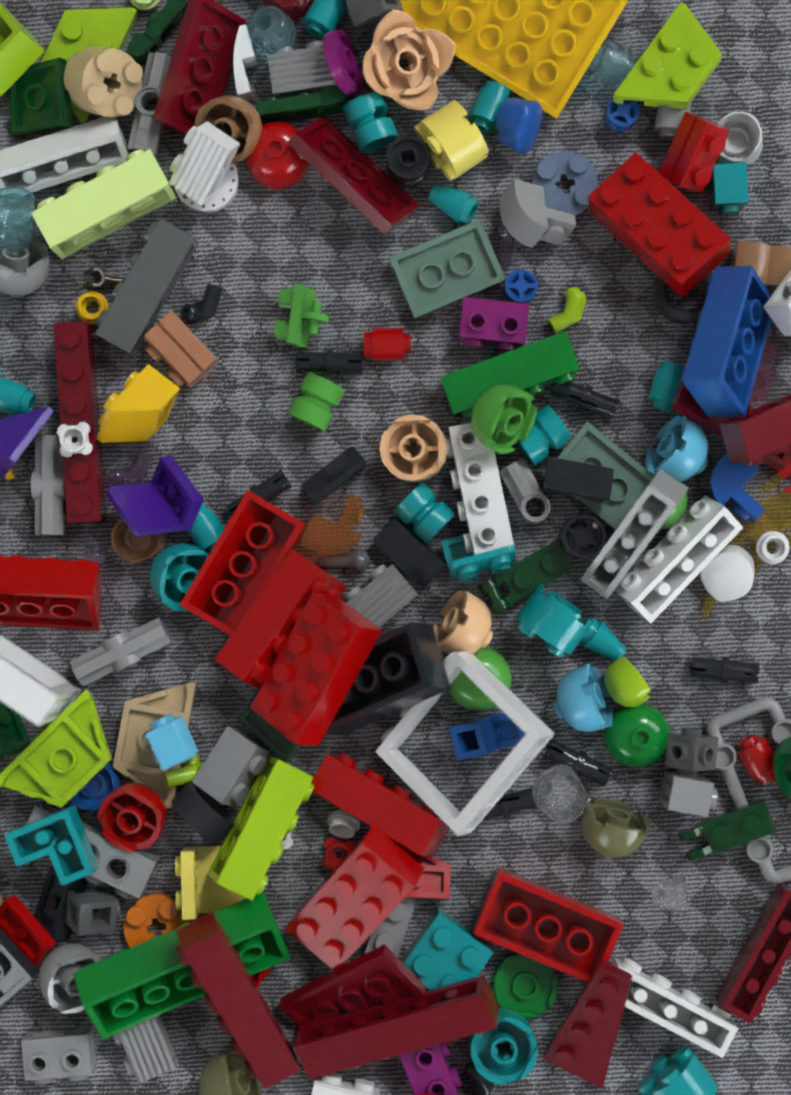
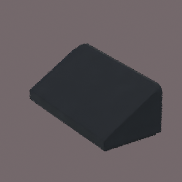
[302,446,367,504]
[542,457,614,502]
[34,866,88,941]

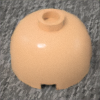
[379,414,448,482]
[433,590,493,655]

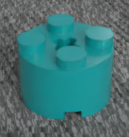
[516,583,594,658]
[469,1008,538,1084]
[636,1045,718,1095]

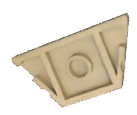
[113,682,197,809]

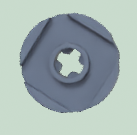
[532,151,598,217]

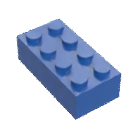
[682,265,772,417]

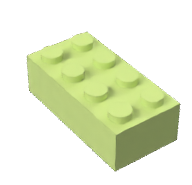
[31,149,177,260]

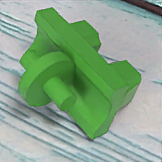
[273,284,330,349]

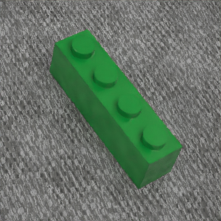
[440,331,581,419]

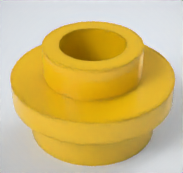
[76,291,109,325]

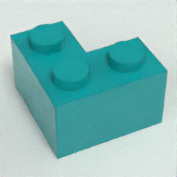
[4,804,100,886]

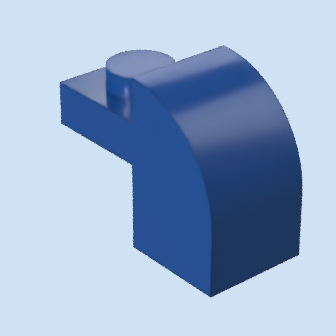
[710,453,765,525]
[449,713,526,761]

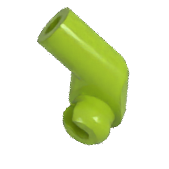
[548,287,587,334]

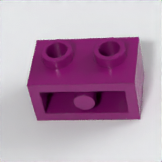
[458,297,529,352]
[399,1042,463,1095]

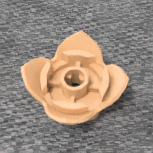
[363,9,456,110]

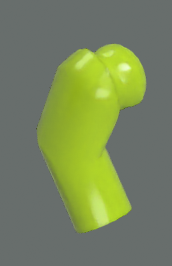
[163,753,203,789]

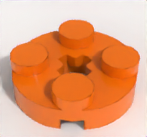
[123,893,191,948]

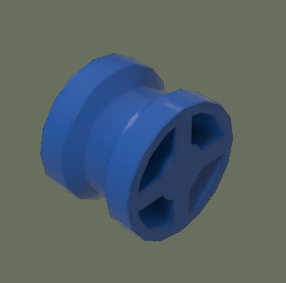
[604,98,640,132]
[503,269,538,304]

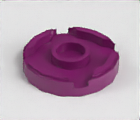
[323,29,366,96]

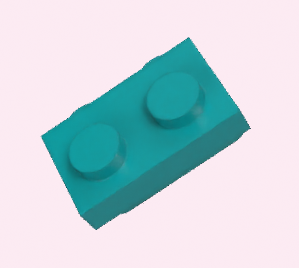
[441,535,516,583]

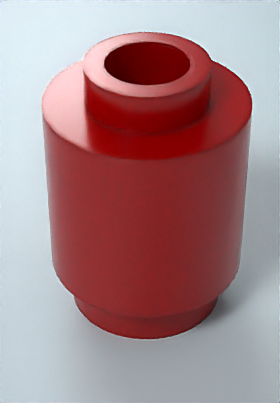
[364,328,411,361]
[736,734,775,786]

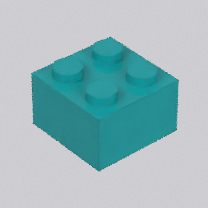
[401,907,494,990]

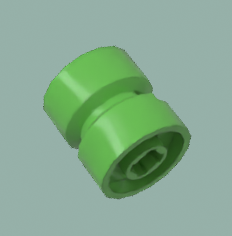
[287,372,345,432]

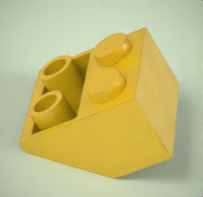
[96,364,180,443]

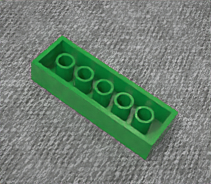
[73,892,291,1039]

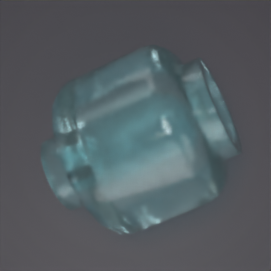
[247,6,296,54]
[587,39,636,88]

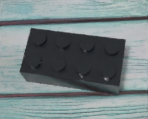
[325,622,451,735]

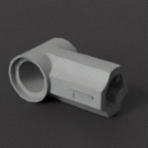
[499,458,550,524]

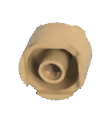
[64,46,143,117]

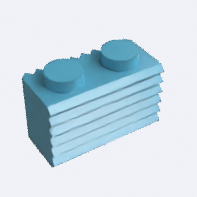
[145,713,199,770]

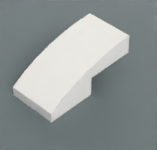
[233,24,257,101]

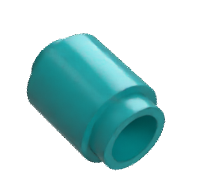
[303,0,347,39]
[468,81,510,134]
[648,361,684,412]
[0,376,36,416]
[186,503,225,553]

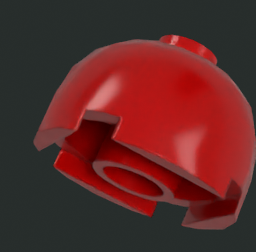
[246,122,310,190]
[97,783,167,852]

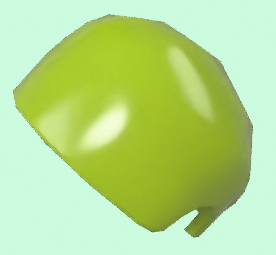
[604,656,650,708]

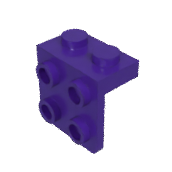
[106,456,204,536]

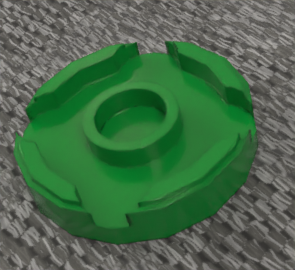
[492,952,558,1019]

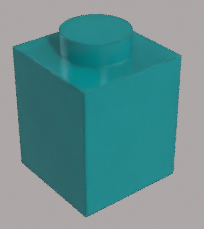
[709,163,749,215]

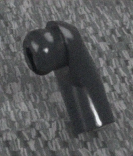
[180,284,223,325]
[464,1061,494,1095]

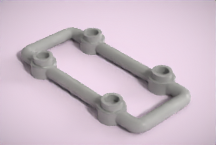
[706,697,791,884]

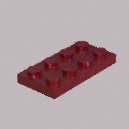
[152,0,246,136]
[287,116,420,234]

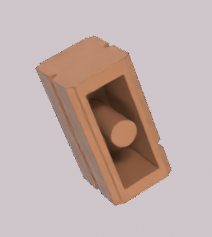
[143,311,219,389]

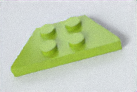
[613,2,722,109]
[41,7,139,124]
[0,689,112,808]

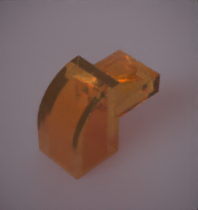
[300,494,366,555]

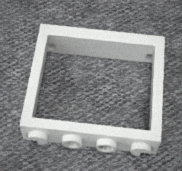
[0,634,82,726]
[375,651,555,836]

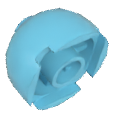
[645,415,709,482]
[553,664,614,732]

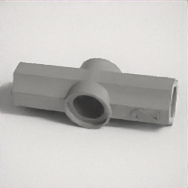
[127,52,171,157]
[31,435,66,535]
[70,617,173,687]

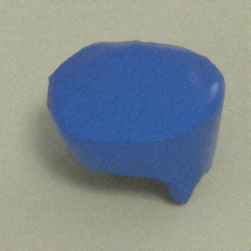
[494,97,543,154]
[70,763,121,811]

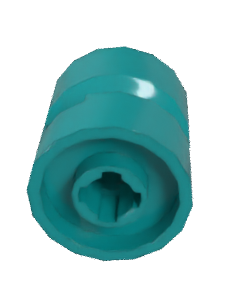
[343,92,399,153]
[516,405,572,466]
[393,482,455,544]

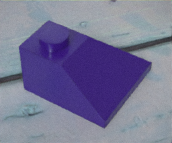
[0,407,54,479]

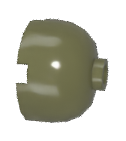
[581,797,650,860]
[198,1049,261,1095]

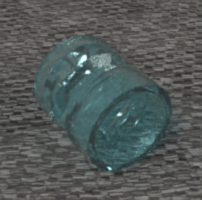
[0,187,36,250]

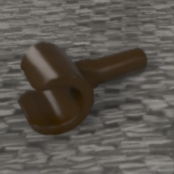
[82,267,126,290]

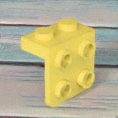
[175,845,246,920]

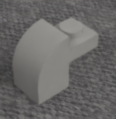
[499,179,576,248]

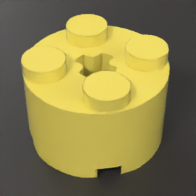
[414,100,489,181]

